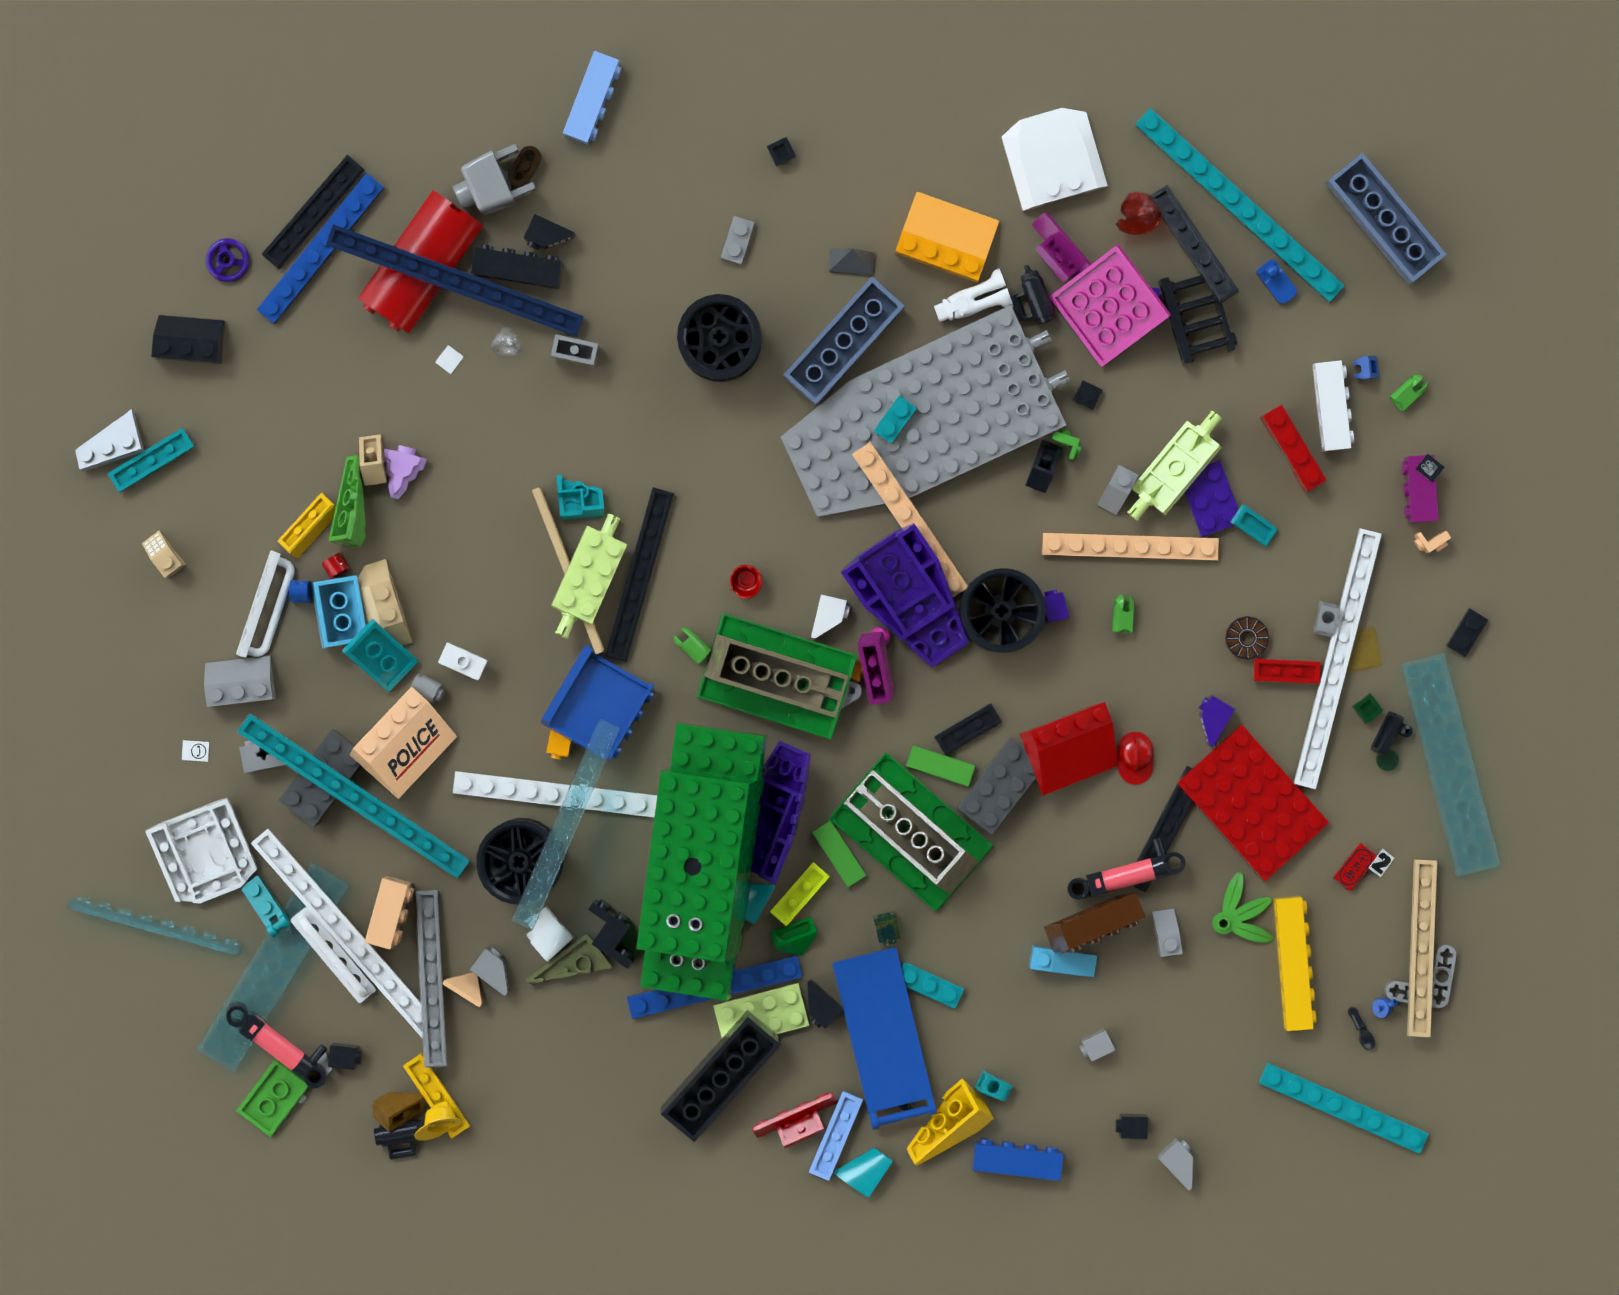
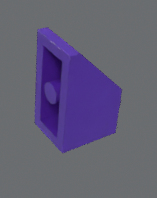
[1199,695,1235,747]

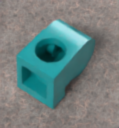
[975,1070,1013,1102]

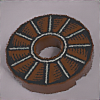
[1225,616,1270,660]

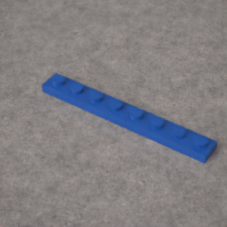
[257,173,384,324]
[627,955,803,1019]

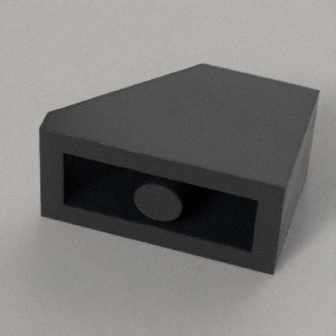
[524,214,576,250]
[1025,440,1062,493]
[807,978,843,1029]

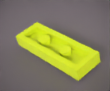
[770,862,830,926]

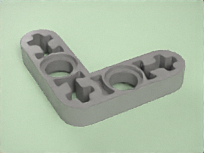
[1384,944,1456,1008]

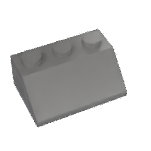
[204,655,276,707]

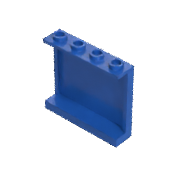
[541,645,655,762]

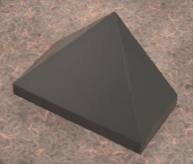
[829,248,874,275]

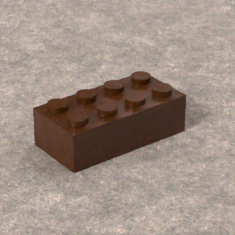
[1044,893,1146,954]

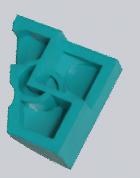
[833,1147,893,1198]

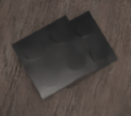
[588,899,635,969]

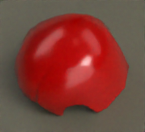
[730,564,763,599]

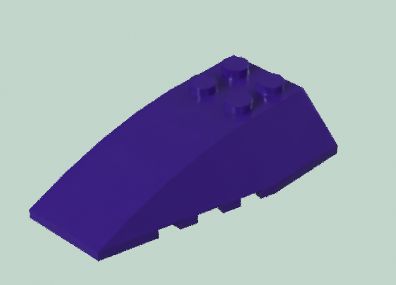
[841,523,968,667]
[752,741,811,884]

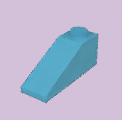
[1029,945,1097,977]

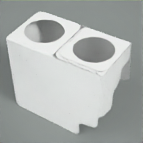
[527,906,574,962]

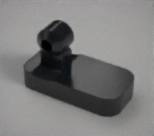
[1371,711,1413,756]

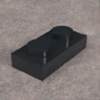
[1446,608,1488,657]

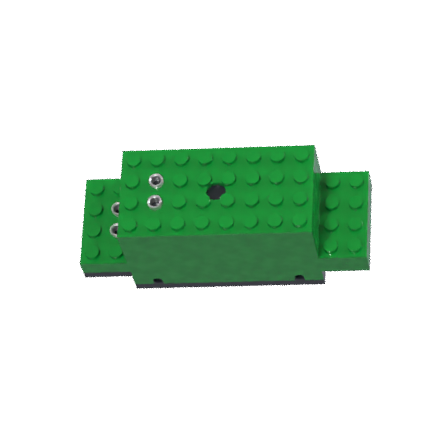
[636,722,767,1001]

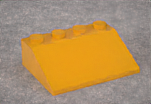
[895,192,999,283]

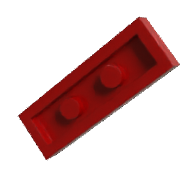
[1253,659,1321,684]

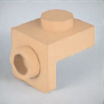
[1414,531,1451,553]

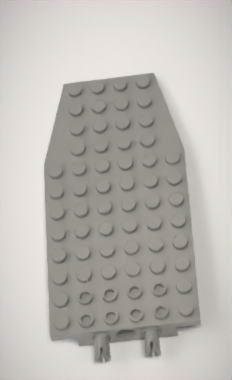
[781,305,1071,517]

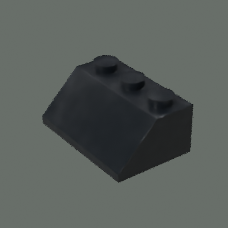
[151,315,225,364]

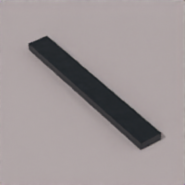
[605,487,674,662]

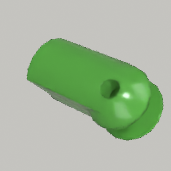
[1389,374,1427,412]
[1112,594,1134,633]
[674,627,712,664]

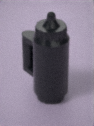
[1011,265,1055,325]
[374,1119,425,1160]

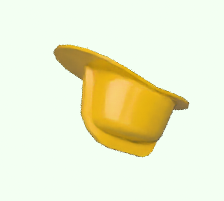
[414,1101,462,1141]

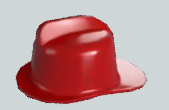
[1118,732,1153,785]

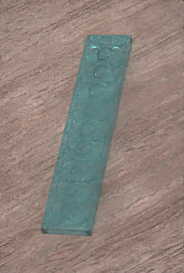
[1400,653,1500,877]
[196,862,350,1073]

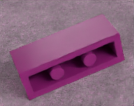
[1401,455,1438,523]
[857,631,895,705]

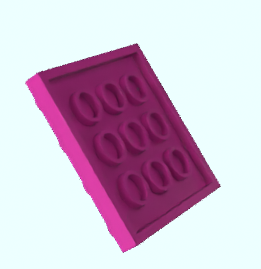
[1049,244,1171,367]

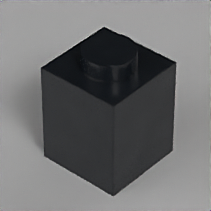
[328,1043,362,1070]
[1115,1114,1148,1139]

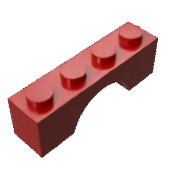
[1259,405,1327,493]

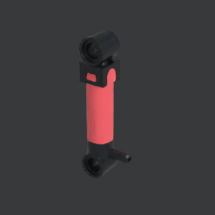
[1067,837,1186,900]
[226,1002,327,1088]

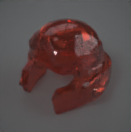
[1116,192,1162,235]

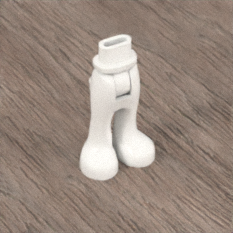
[934,268,1014,322]

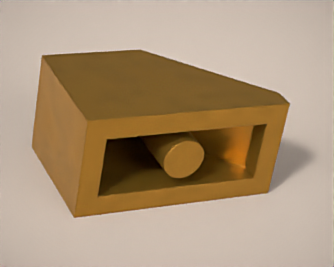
[372,1092,424,1132]

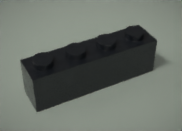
[471,244,563,289]

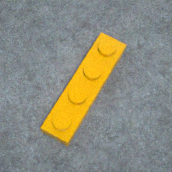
[403,1053,471,1139]

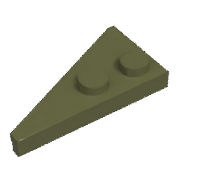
[526,933,612,984]

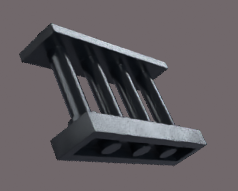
[1158,275,1237,366]

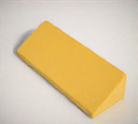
[278,492,336,559]

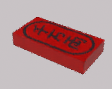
[1333,843,1377,891]

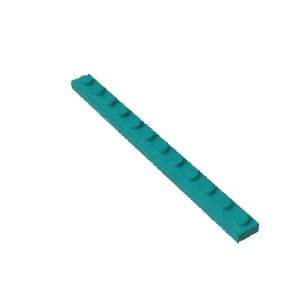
[1135,108,1345,302]
[237,713,470,878]

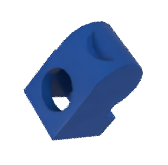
[289,580,312,603]

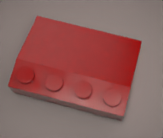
[1020,702,1119,796]

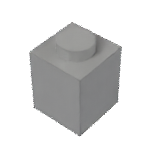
[1079,1028,1115,1062]

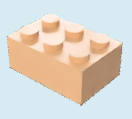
[364,876,415,949]

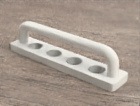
[236,550,295,658]
[291,907,376,1003]

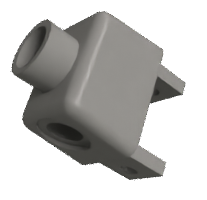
[453,144,537,215]

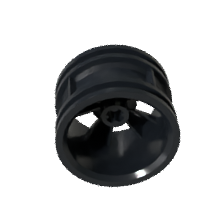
[959,568,1046,653]

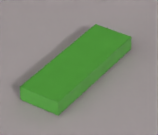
[906,745,975,786]
[812,820,866,887]

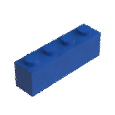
[972,1138,1063,1181]

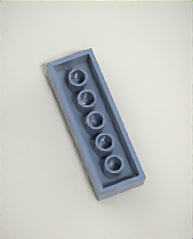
[1325,152,1447,285]
[783,277,905,406]

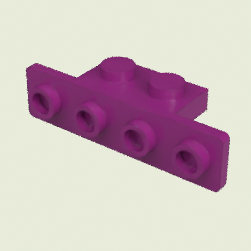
[1032,212,1091,283]

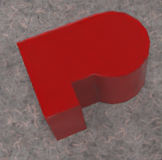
[321,552,350,580]

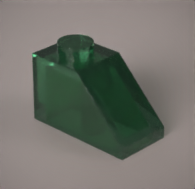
[873,911,900,946]

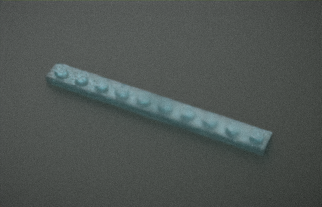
[511,719,620,931]

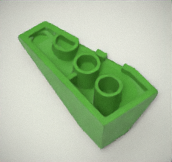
[328,455,366,548]

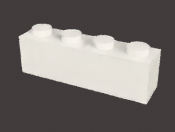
[1312,360,1354,452]

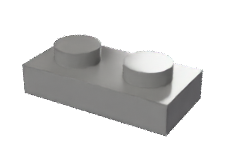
[721,216,755,265]

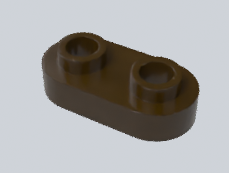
[508,146,541,188]

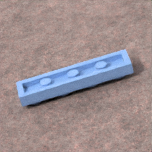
[809,1091,863,1181]

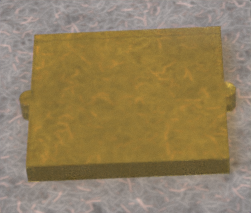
[1346,627,1382,672]

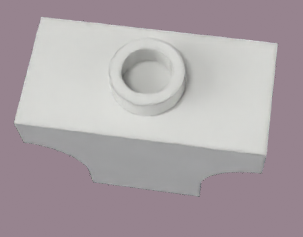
[438,642,488,681]

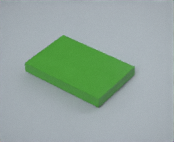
[236,1059,309,1138]

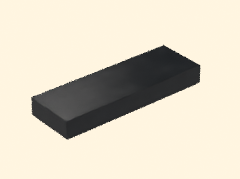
[934,703,1002,756]

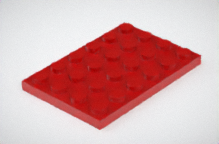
[1176,724,1329,881]

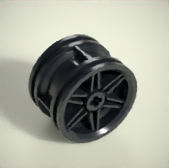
[476,818,564,904]

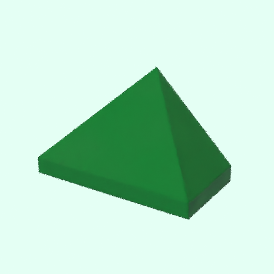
[771,916,818,955]

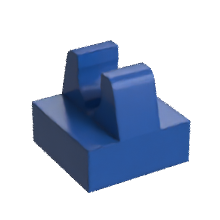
[1353,356,1379,379]

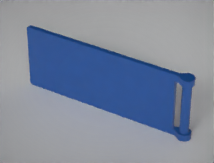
[832,947,937,1130]

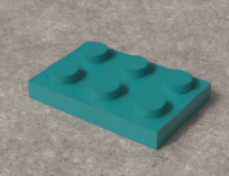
[342,619,419,693]

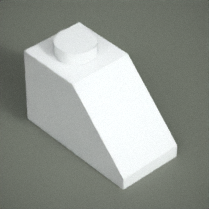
[811,594,850,638]

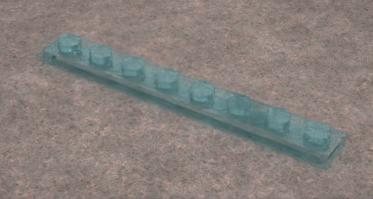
[67,896,243,956]

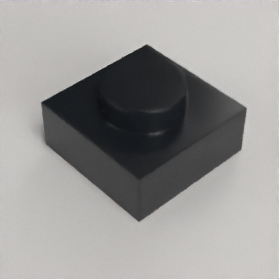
[767,137,796,167]
[1073,380,1102,410]

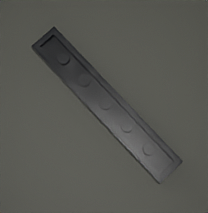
[262,155,365,269]
[1149,185,1239,304]
[1134,766,1193,893]

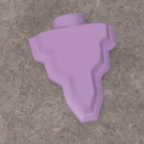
[383,445,427,499]

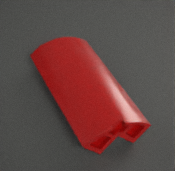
[358,190,484,334]

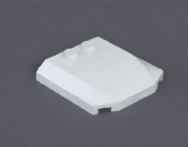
[1002,108,1108,211]
[145,797,258,903]

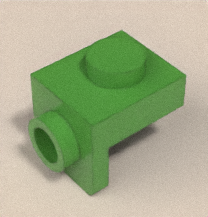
[1051,429,1082,461]

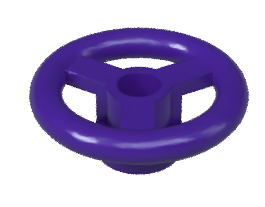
[206,238,249,282]

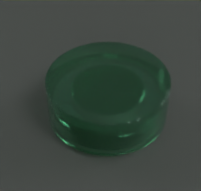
[1376,749,1399,771]

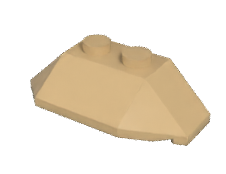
[358,559,413,646]

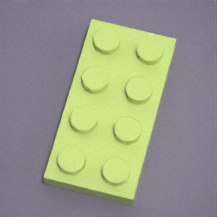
[713,983,809,1038]

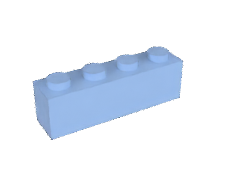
[563,51,622,145]

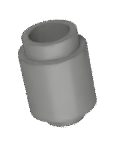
[410,675,444,704]

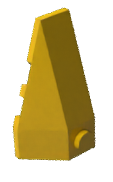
[907,1078,994,1166]

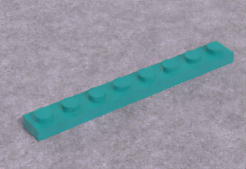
[1258,1062,1429,1154]

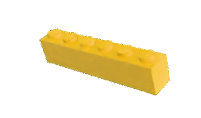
[1273,896,1316,1031]

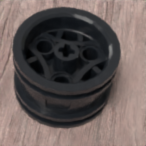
[677,294,762,382]

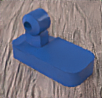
[1256,259,1297,304]

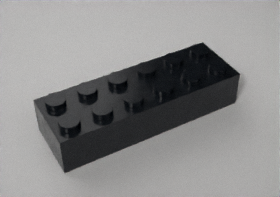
[661,1010,781,1142]

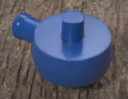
[1372,997,1398,1018]

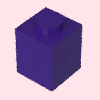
[1044,589,1070,623]

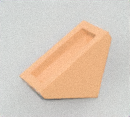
[442,972,484,1007]

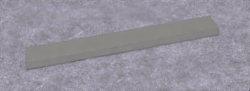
[415,890,447,1068]

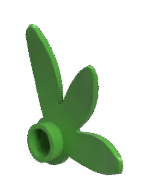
[1212,872,1273,943]

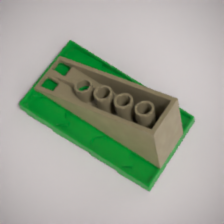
[696,613,858,739]
[828,752,995,912]

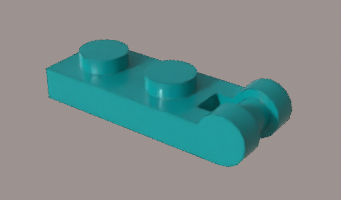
[241,875,292,938]

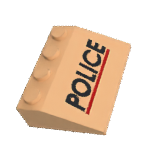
[350,687,457,799]

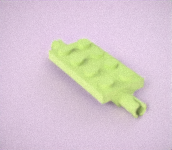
[1127,411,1222,521]
[551,514,627,639]

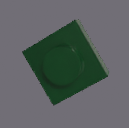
[1352,693,1384,724]

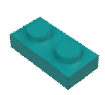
[874,395,917,444]

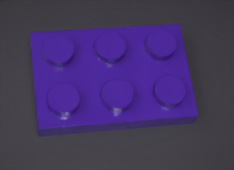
[1184,460,1238,537]

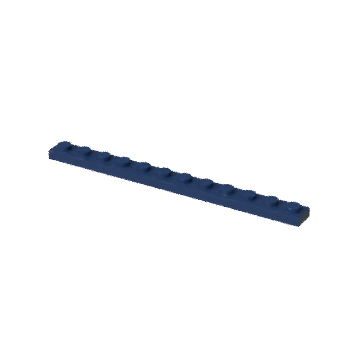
[326,224,584,337]

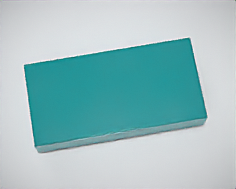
[1230,504,1278,547]

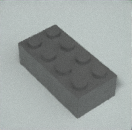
[278,729,362,827]
[956,737,1036,834]

